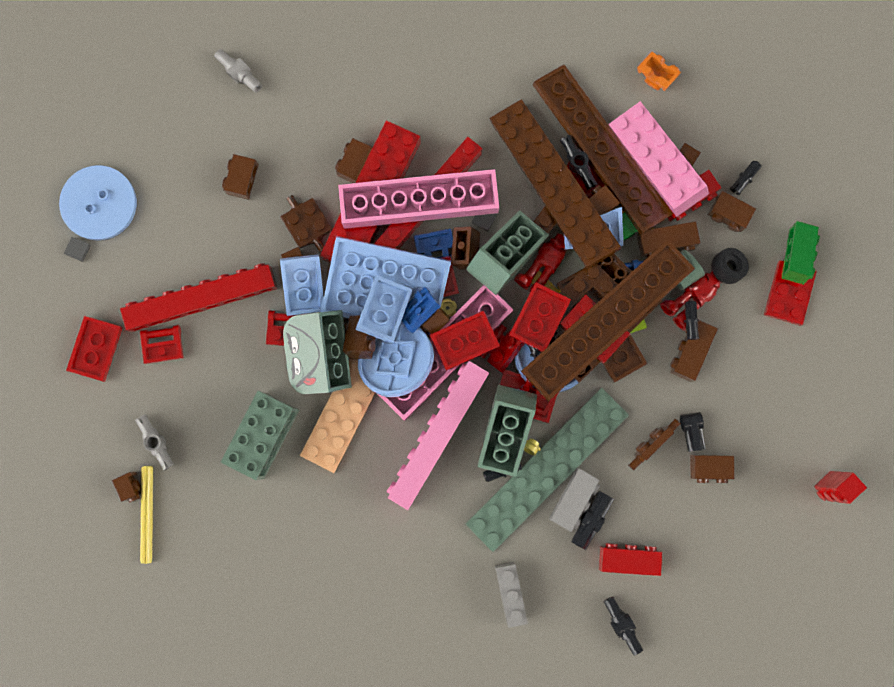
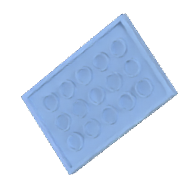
[321,236,451,335]

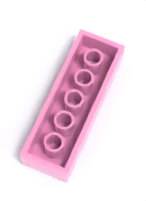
[609,101,709,217]

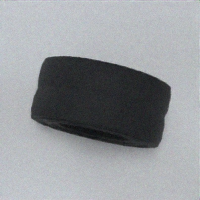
[711,248,749,284]

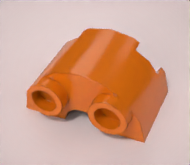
[637,52,681,91]

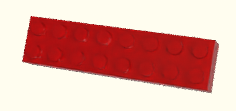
[320,120,421,264]

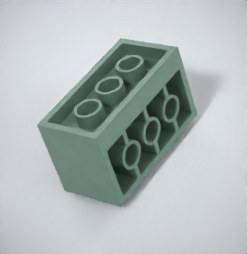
[220,391,300,480]

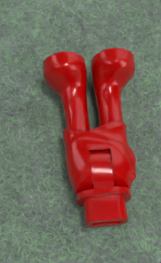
[514,233,567,293]
[660,271,722,331]

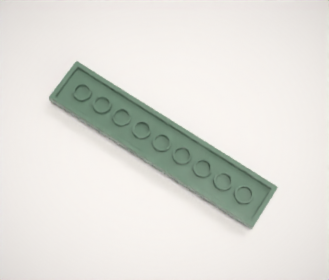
[465,388,629,552]

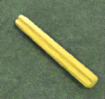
[140,466,153,564]

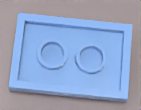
[280,254,324,316]
[356,275,413,343]

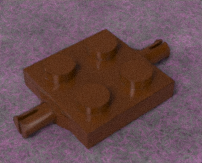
[280,195,332,253]
[628,419,681,471]

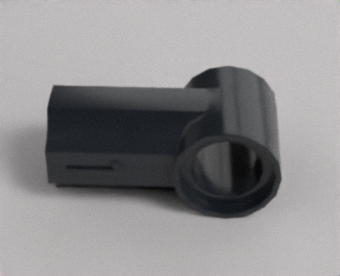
[680,412,705,452]

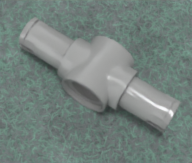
[215,49,263,93]
[135,414,175,471]

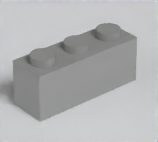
[549,468,600,532]
[495,562,528,628]

